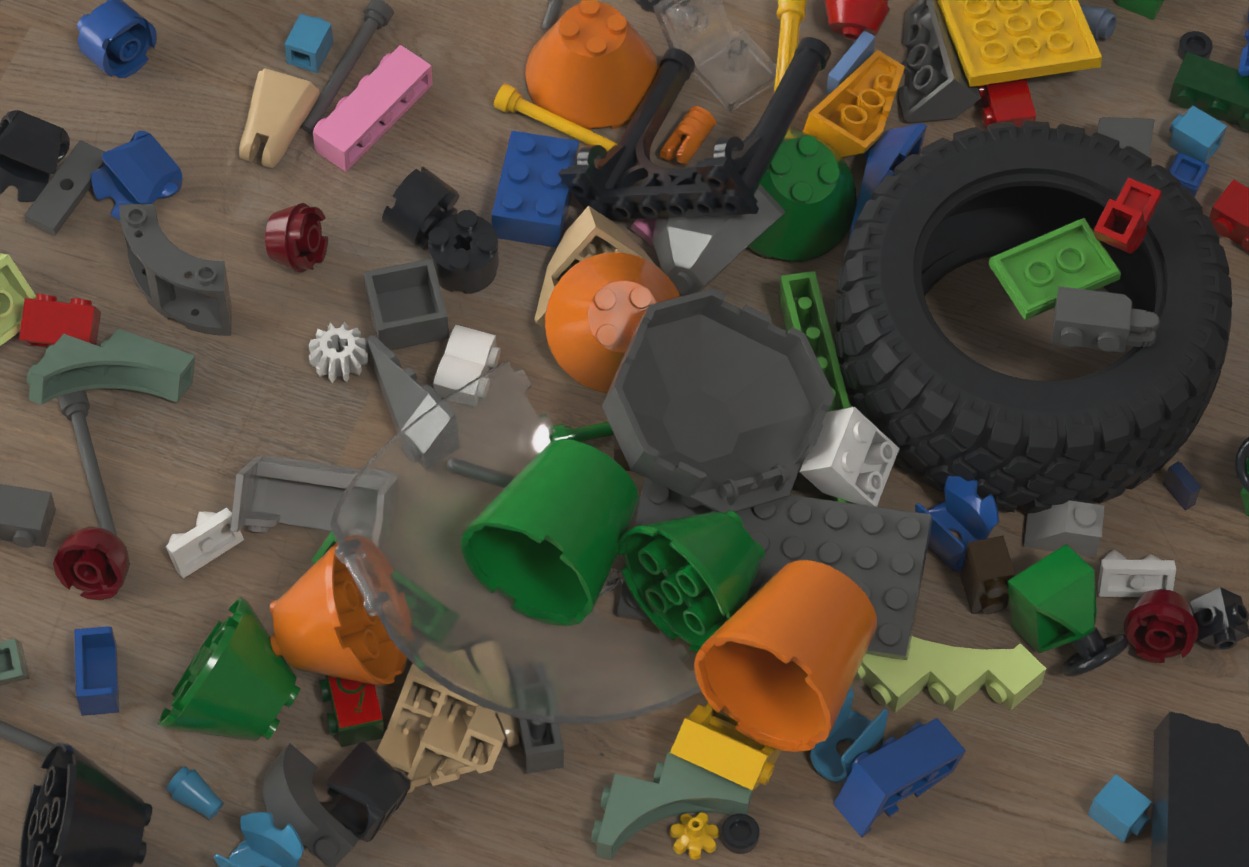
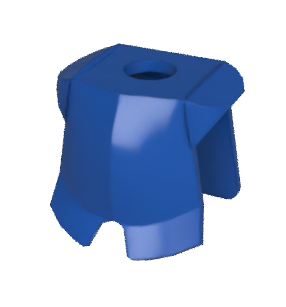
[91,131,183,220]
[915,476,999,572]

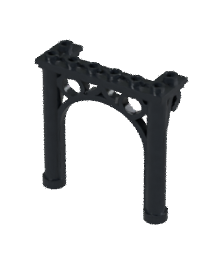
[559,37,832,220]

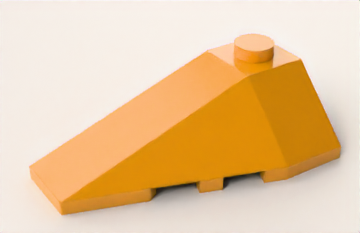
[803,50,905,157]

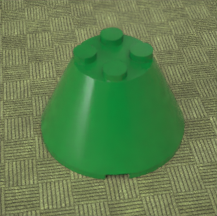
[748,130,857,262]
[617,510,765,653]
[158,597,301,741]

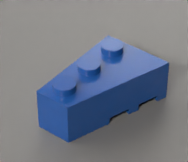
[833,718,966,838]

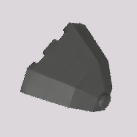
[653,185,786,296]

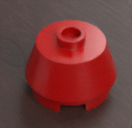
[824,0,890,40]

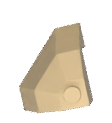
[535,206,681,328]
[376,647,505,793]

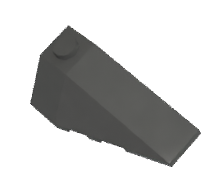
[899,0,981,122]
[367,335,458,473]

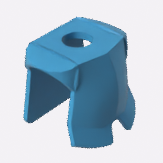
[810,685,889,783]
[214,812,304,867]

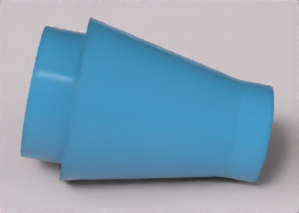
[166,766,224,820]

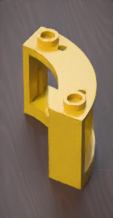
[670,702,782,791]

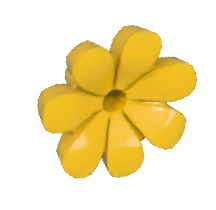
[669,812,719,860]

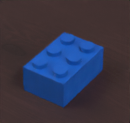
[492,130,579,248]

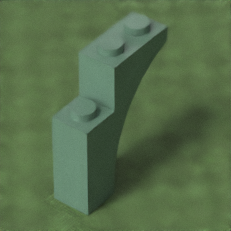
[27,328,195,405]
[591,750,753,860]

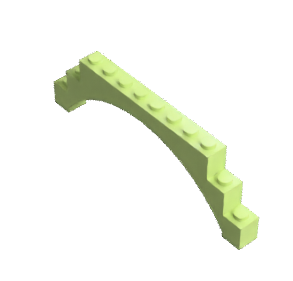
[855,636,1046,713]

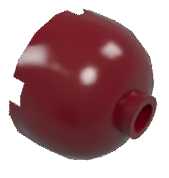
[53,526,130,600]

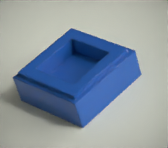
[1169,152,1209,196]

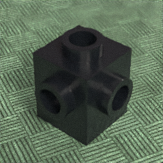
[1190,587,1249,650]

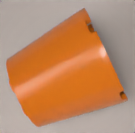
[694,560,877,752]

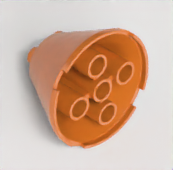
[525,0,659,131]
[545,252,680,393]
[270,537,408,686]

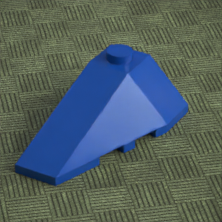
[848,123,927,240]

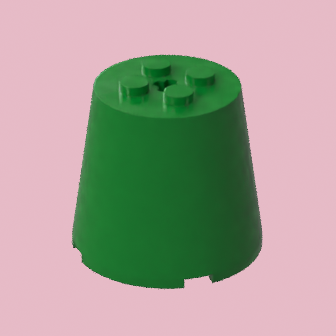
[461,439,639,626]

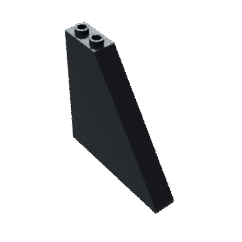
[1151,712,1249,867]

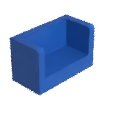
[74,626,119,716]

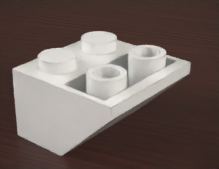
[800,407,899,507]

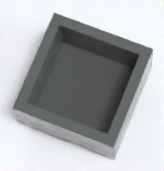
[364,258,449,350]

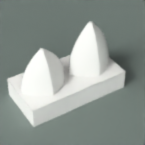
[165,508,244,579]
[1098,549,1176,597]

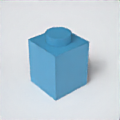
[284,13,333,73]
[1169,105,1227,163]
[1088,774,1152,843]

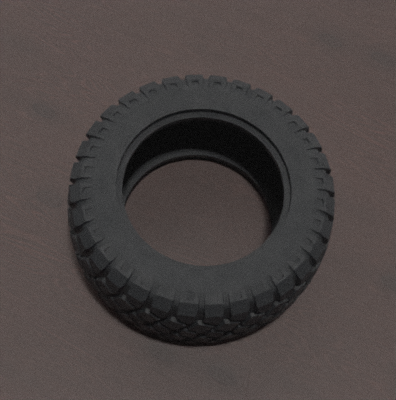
[834,121,1232,513]

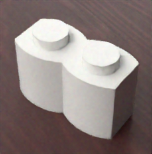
[433,325,501,407]

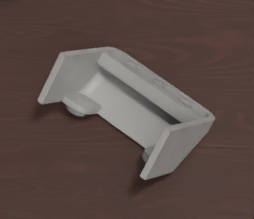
[230,456,396,551]

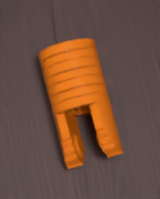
[660,106,716,166]

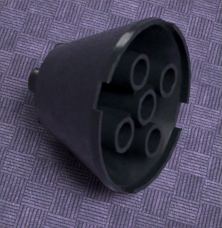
[19,742,152,867]

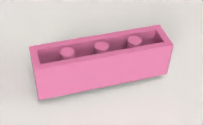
[313,45,433,172]

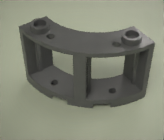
[119,204,232,336]

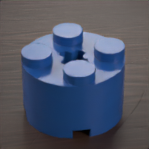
[77,0,157,78]

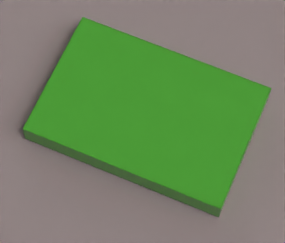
[989,218,1121,320]

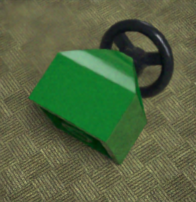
[1008,544,1129,677]

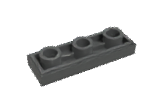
[24,140,106,236]

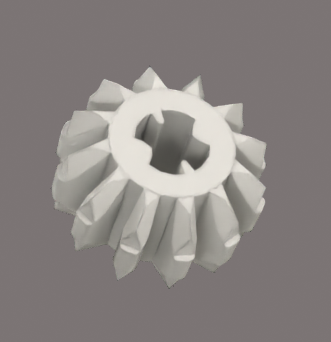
[309,322,368,383]

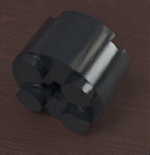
[382,167,459,250]
[428,210,499,294]

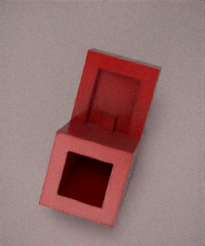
[1093,177,1162,254]

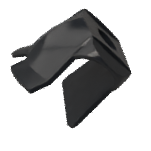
[0,110,70,202]
[320,742,411,842]

